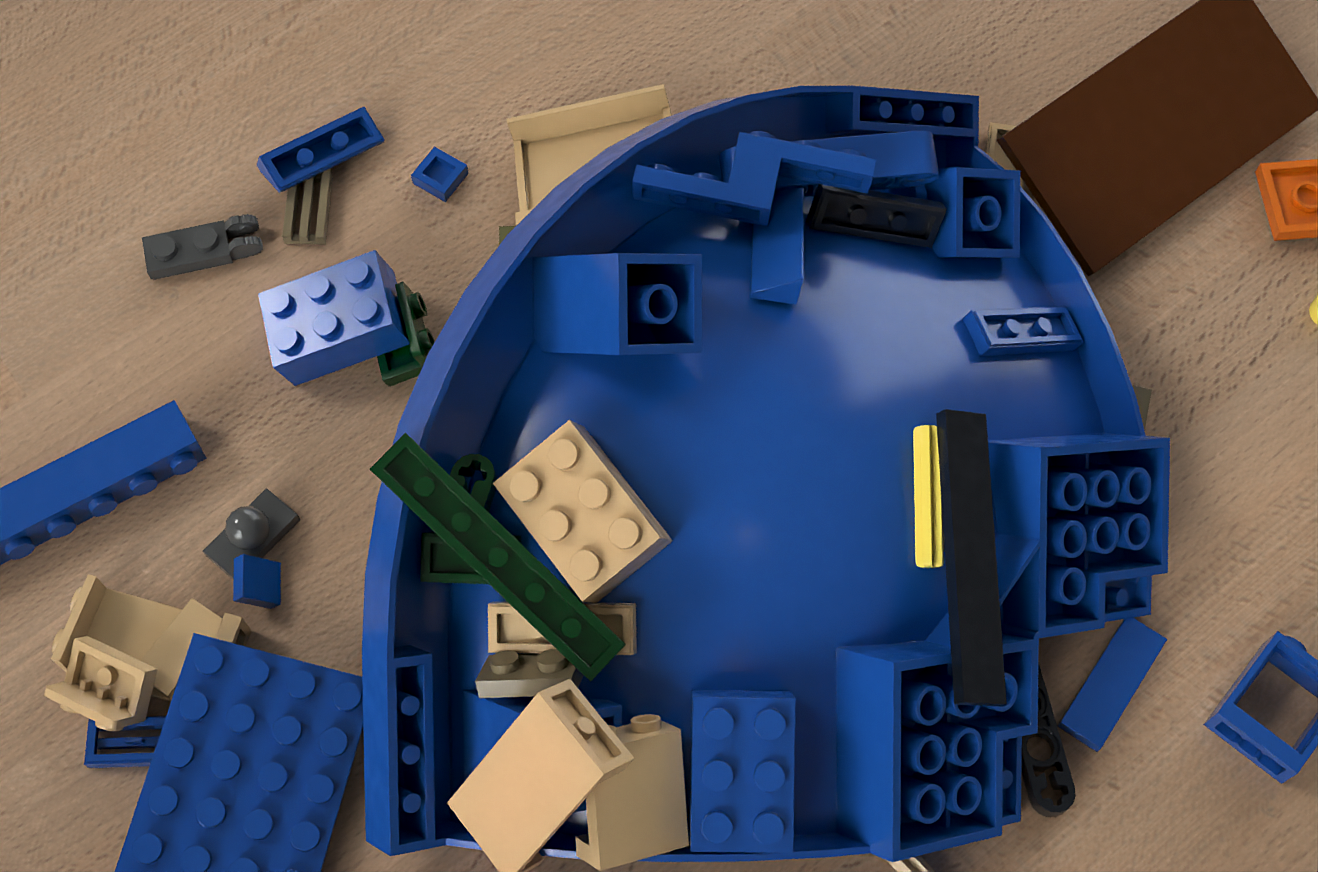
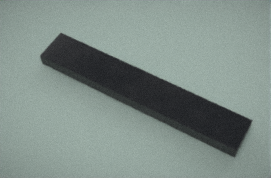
[936,409,1007,706]

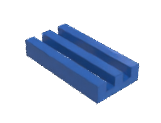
[84,716,166,768]

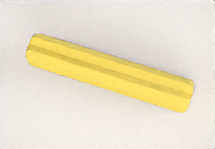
[913,425,945,568]

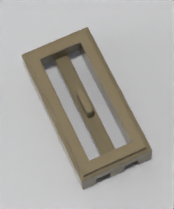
[282,168,333,244]

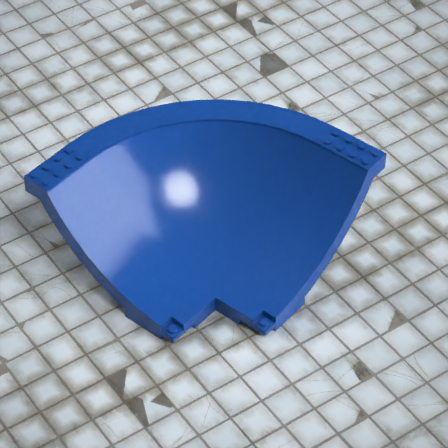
[362,85,1170,862]

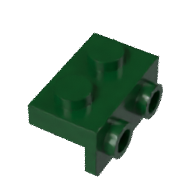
[377,281,435,387]

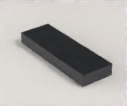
[806,184,947,248]

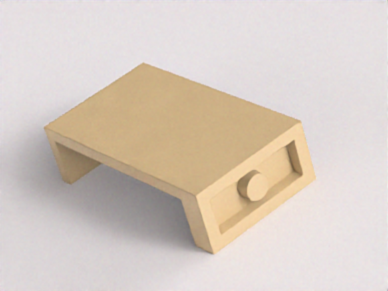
[51,574,251,702]
[447,679,635,872]

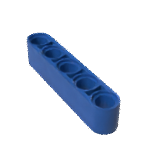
[719,131,939,197]

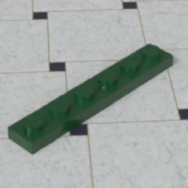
[369,432,626,682]

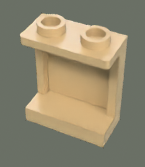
[575,714,689,871]

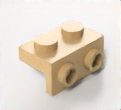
[44,636,158,731]

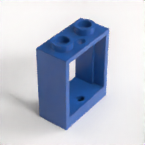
[1203,631,1318,784]

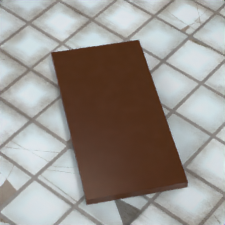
[997,0,1318,276]

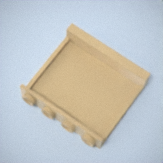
[507,84,672,226]

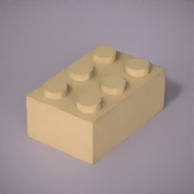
[493,420,673,603]

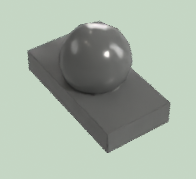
[203,488,300,580]

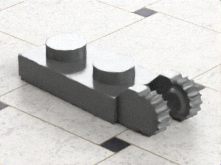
[142,214,263,280]

